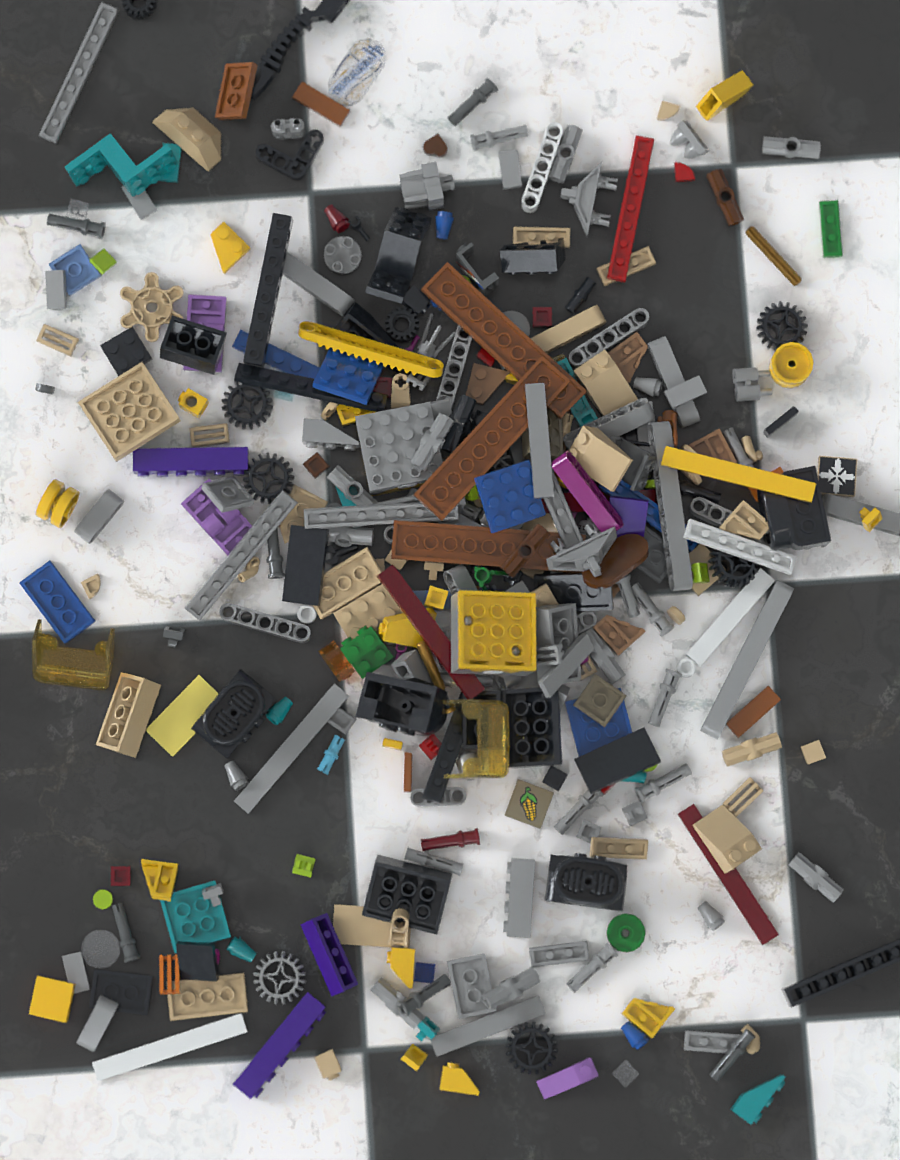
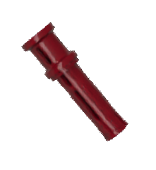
[421,828,480,851]

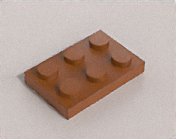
[214,62,257,120]

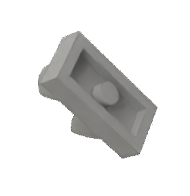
[670,120,709,158]

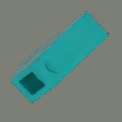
[730,1074,785,1125]

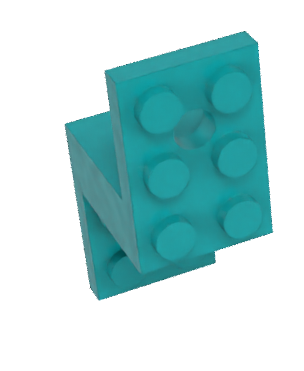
[65,133,178,197]

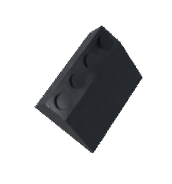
[502,687,562,769]
[362,854,452,935]

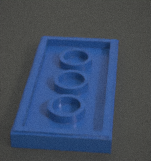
[19,560,96,644]

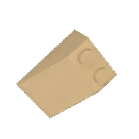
[574,350,638,416]
[569,426,633,492]
[692,805,762,873]

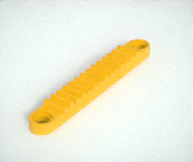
[298,321,444,378]

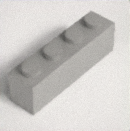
[503,858,535,938]

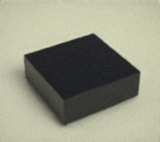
[542,765,568,792]

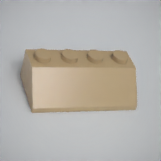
[96,672,161,758]

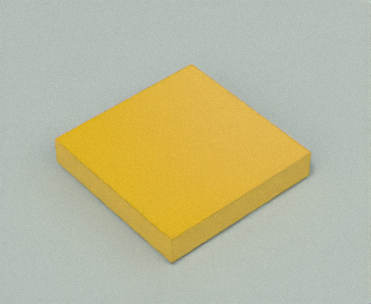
[29,976,75,1023]

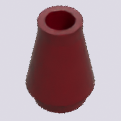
[324,204,350,233]

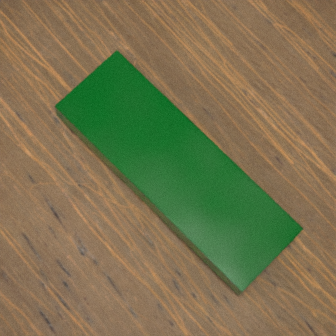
[819,200,843,258]

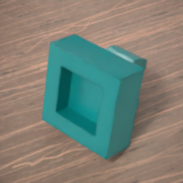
[416,1016,440,1042]

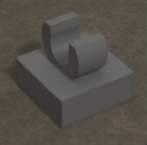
[163,625,186,648]

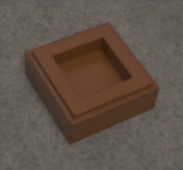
[303,452,330,479]

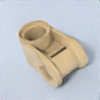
[391,373,410,409]
[388,908,409,948]

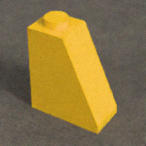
[696,70,753,121]
[378,607,437,648]

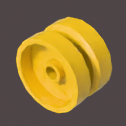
[769,342,814,388]
[36,479,80,528]

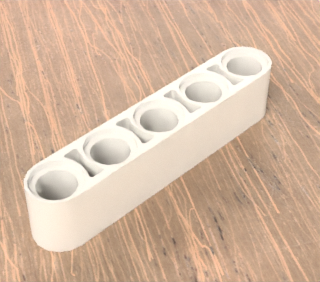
[522,122,563,213]

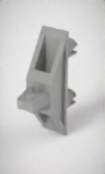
[560,161,618,236]
[546,522,617,577]

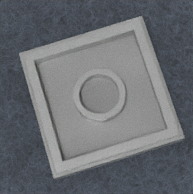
[201,476,255,513]

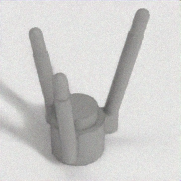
[417,313,456,358]

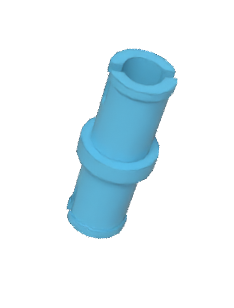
[317,735,345,775]

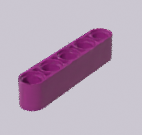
[551,451,624,533]

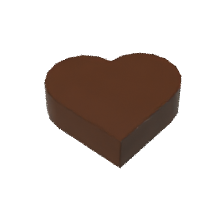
[423,133,447,157]

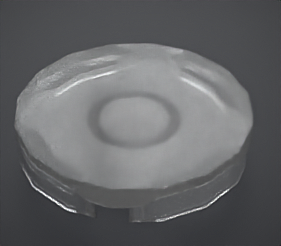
[81,930,121,969]

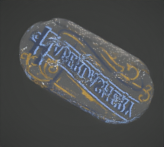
[328,38,386,106]

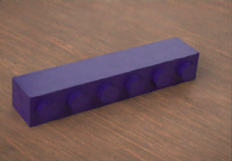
[133,447,249,477]
[232,992,326,1100]

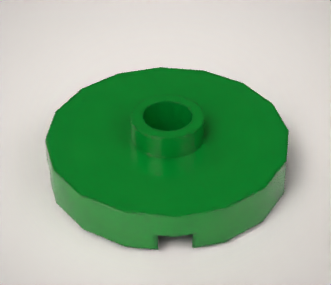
[606,913,646,952]

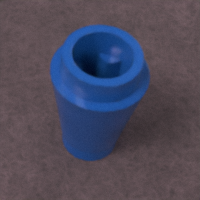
[435,211,454,239]
[621,1021,649,1051]

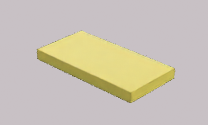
[146,675,219,757]

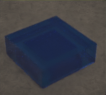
[414,962,436,983]

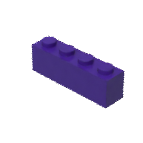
[301,913,358,996]

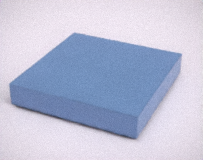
[48,244,101,296]

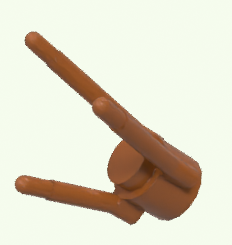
[657,410,678,449]

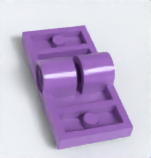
[183,294,227,373]
[181,479,252,556]

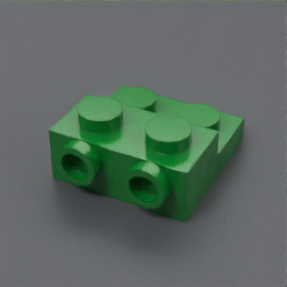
[340,625,394,679]

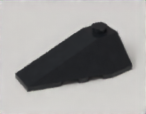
[334,302,399,372]

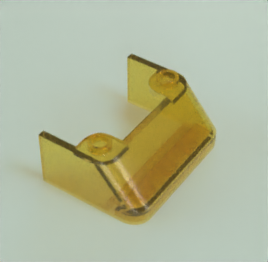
[32,619,115,690]
[443,699,509,780]

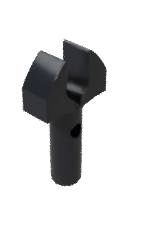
[325,544,358,565]

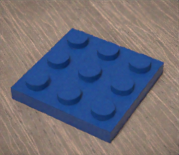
[313,347,384,405]
[474,460,546,533]
[565,688,632,757]

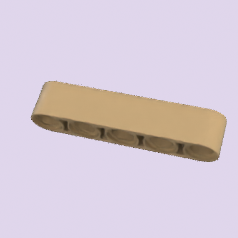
[530,305,607,354]

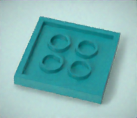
[160,880,231,953]

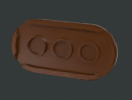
[582,534,649,589]

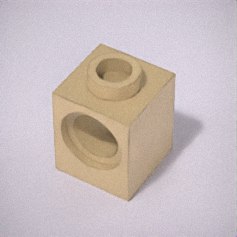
[314,1049,342,1081]

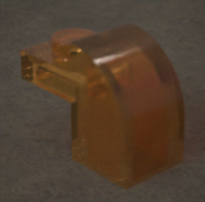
[318,641,355,682]

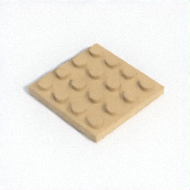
[78,362,181,462]

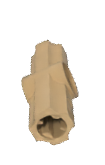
[721,732,782,767]

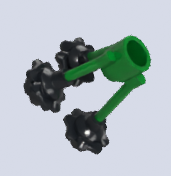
[470,565,523,592]

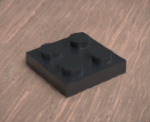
[100,326,153,376]

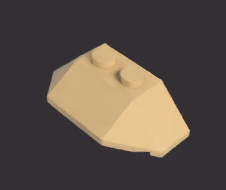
[153,108,221,171]

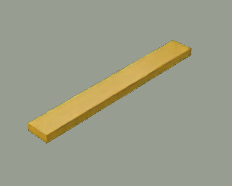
[661,446,816,503]

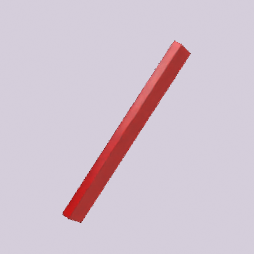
[607,135,654,283]

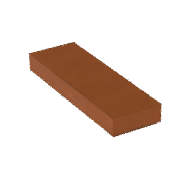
[292,81,350,127]
[726,686,781,738]

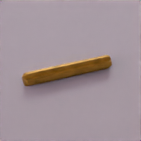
[745,226,802,286]

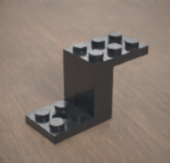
[365,207,432,304]

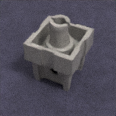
[399,162,455,210]

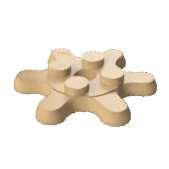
[120,272,184,342]

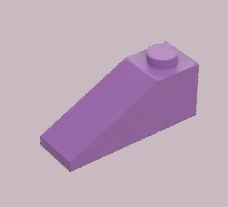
[536,1057,599,1100]

